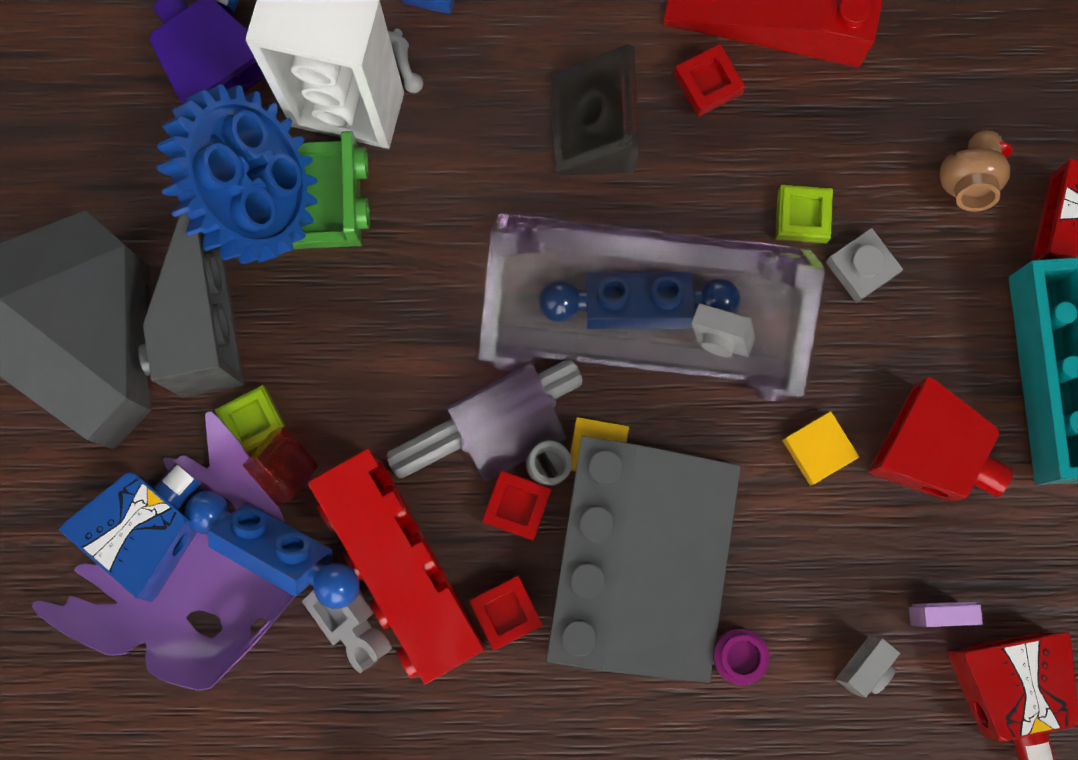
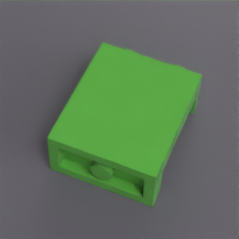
[292,131,370,249]

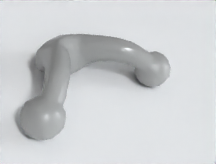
[388,29,423,93]

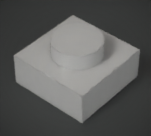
[826,228,903,303]
[692,304,755,357]
[835,637,900,698]

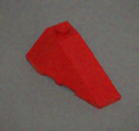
[662,0,883,68]

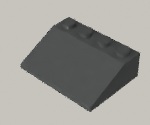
[547,436,741,683]

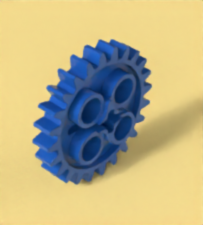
[157,84,318,264]

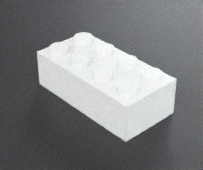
[245,0,404,149]

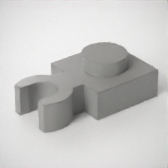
[302,589,392,674]

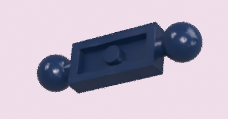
[539,272,741,329]

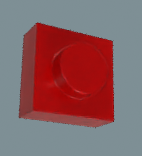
[673,44,745,117]
[482,471,552,541]
[469,576,543,651]

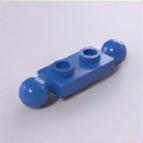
[184,491,360,609]

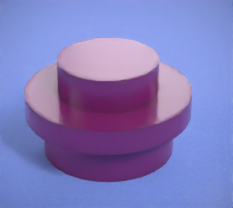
[713,629,769,685]

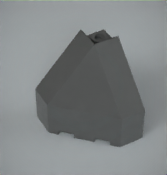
[0,210,151,450]

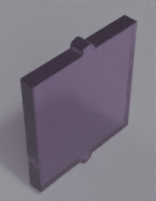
[446,363,568,482]

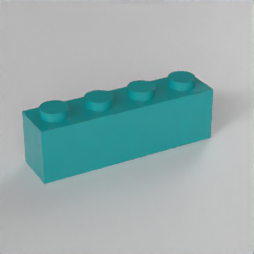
[1008,258,1078,485]

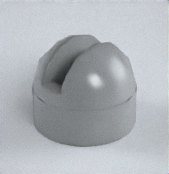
[526,441,572,487]

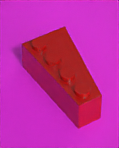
[308,448,487,685]

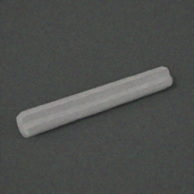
[386,359,583,478]

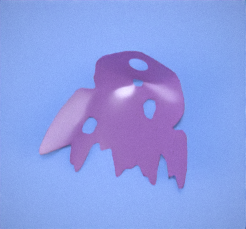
[32,412,295,691]

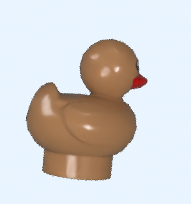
[940,130,1013,212]

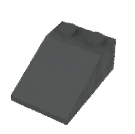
[139,214,245,398]

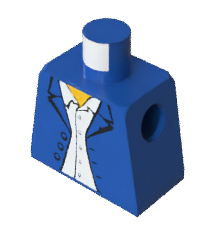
[58,463,201,602]

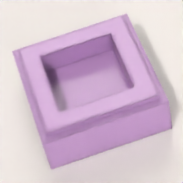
[909,602,983,627]

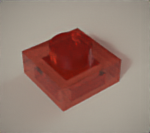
[242,426,318,506]

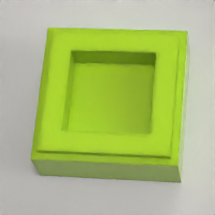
[775,185,833,244]
[215,385,289,455]

